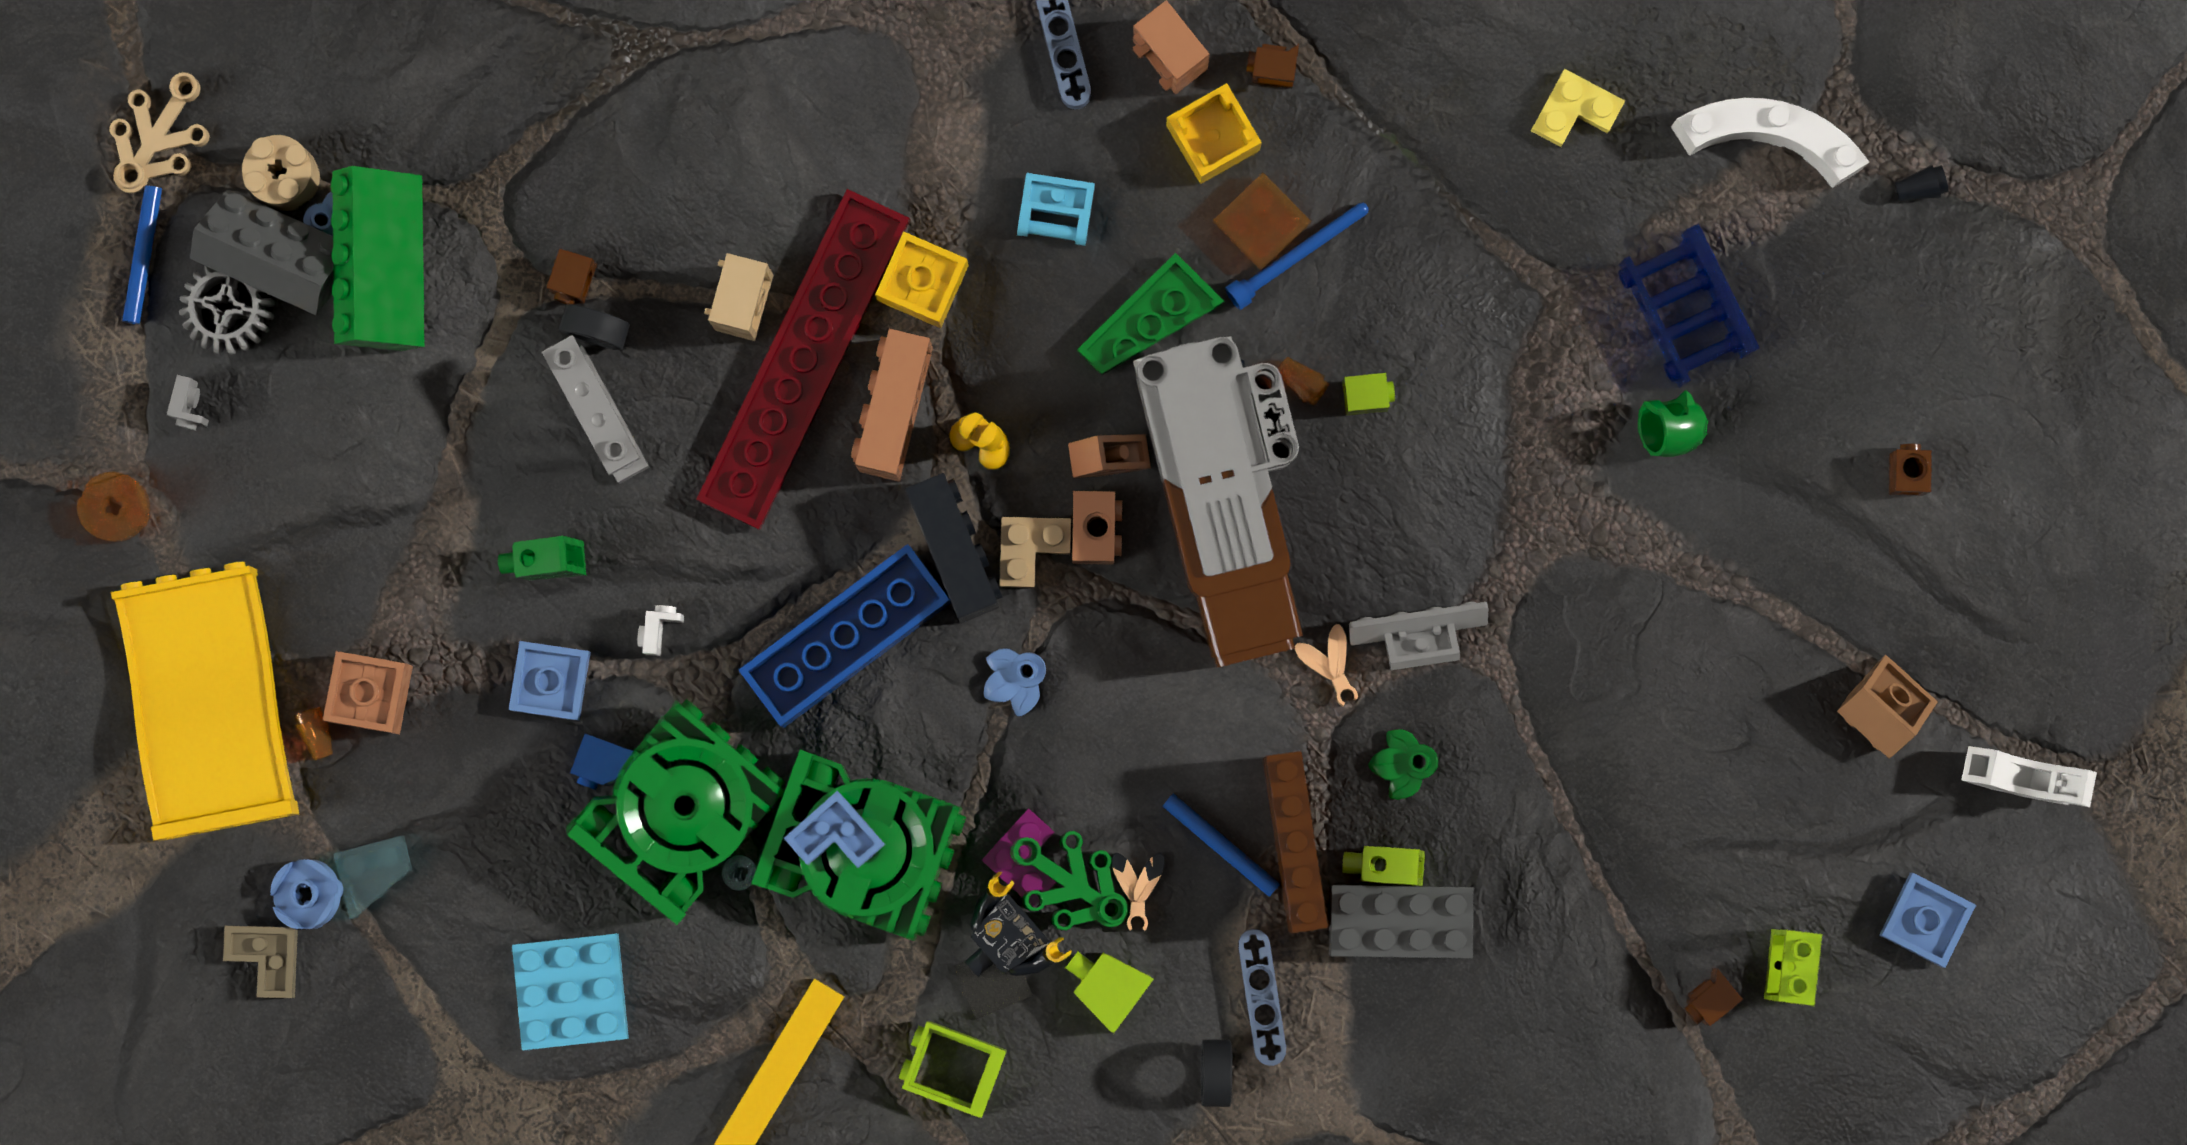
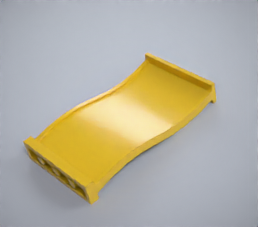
[111,562,299,841]

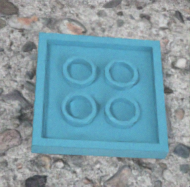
[512,933,629,1050]

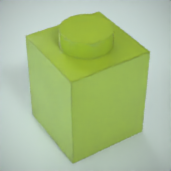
[1342,373,1395,416]

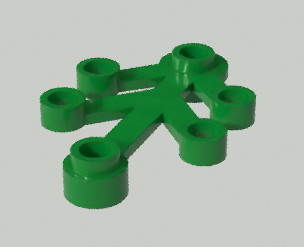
[1010,831,1128,931]

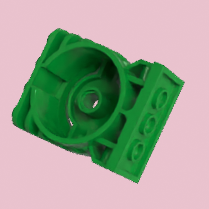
[566,699,785,925]
[751,750,966,941]

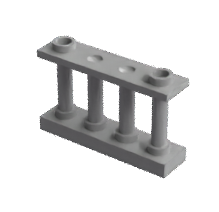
[542,335,650,484]

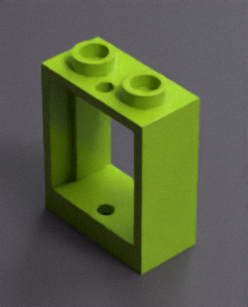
[1764,929,1822,1006]
[899,1021,1007,1118]

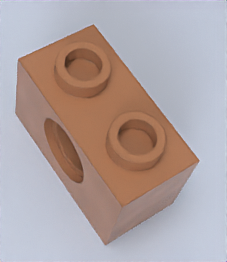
[1072,491,1122,564]

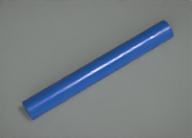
[122,186,162,324]
[1162,793,1280,897]

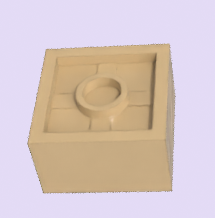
[704,253,773,341]

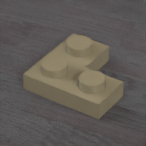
[223,926,298,998]

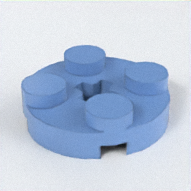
[270,860,343,929]

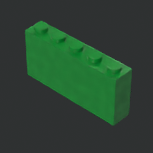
[331,166,425,351]

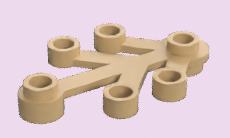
[109,72,210,193]

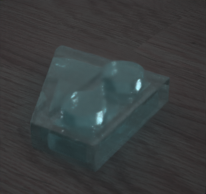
[333,836,412,919]

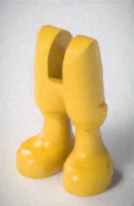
[949,413,1010,470]

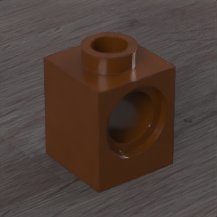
[546,248,597,304]
[1889,444,1932,496]

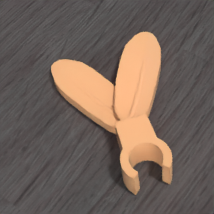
[1295,624,1358,707]

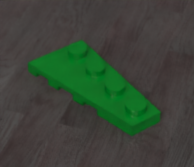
[1077,253,1225,376]

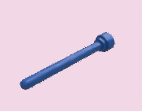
[1225,203,1368,310]

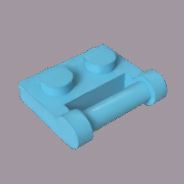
[1017,173,1095,246]

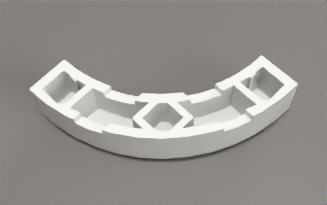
[1671,98,1869,188]

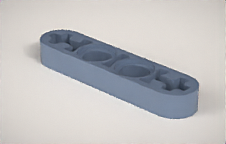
[1035,0,1091,109]
[1238,929,1286,1066]

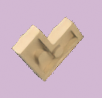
[1000,517,1071,588]

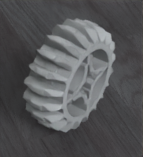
[179,266,275,354]

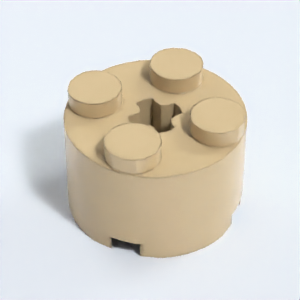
[242,135,320,211]

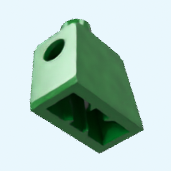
[498,536,586,580]

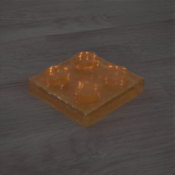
[1213,173,1311,271]

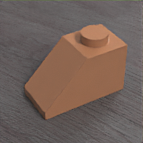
[1068,434,1151,478]

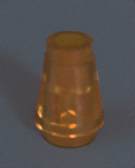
[1278,357,1329,405]
[294,706,333,760]

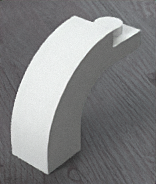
[1961,746,2097,807]

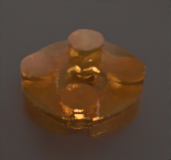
[77,472,150,542]

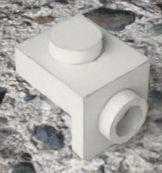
[637,605,684,656]

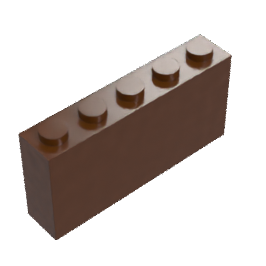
[1263,751,1328,933]

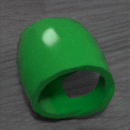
[1638,390,1708,457]

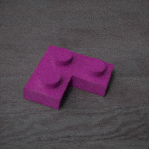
[982,808,1056,907]

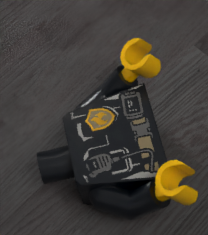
[964,871,1071,977]

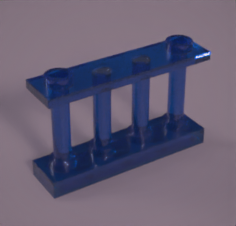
[1618,223,1760,388]

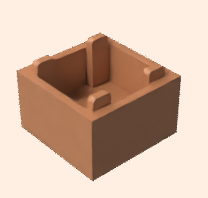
[1133,0,1210,94]
[323,651,413,735]

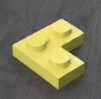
[1531,69,1625,147]

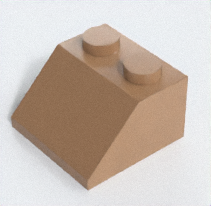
[1837,655,1938,759]

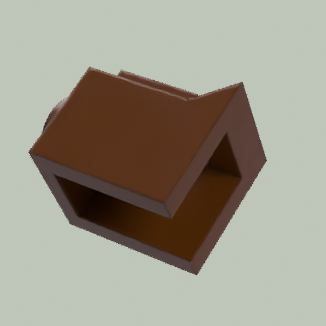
[1246,44,1299,88]
[1684,968,1743,1026]

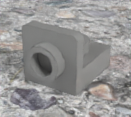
[167,375,209,431]

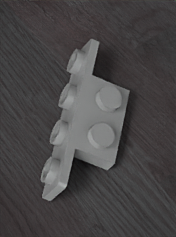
[1349,602,1489,670]

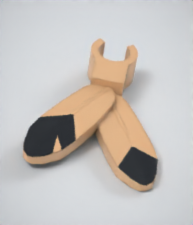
[1112,853,1165,931]

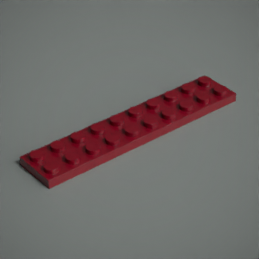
[696,189,910,530]

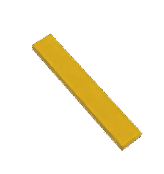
[714,979,845,1145]

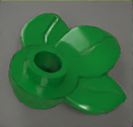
[1368,729,1438,800]

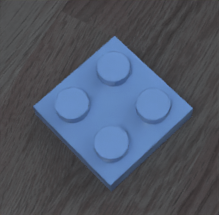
[509,641,590,721]
[1879,873,1976,968]

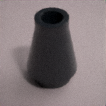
[1894,165,1949,202]

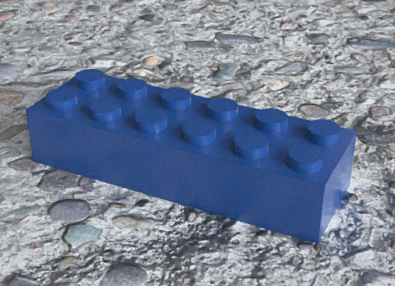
[739,544,951,728]

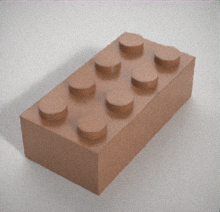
[851,328,933,482]

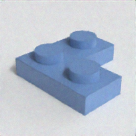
[784,791,885,868]

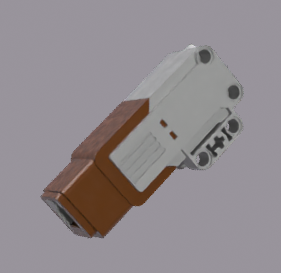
[1133,336,1303,668]

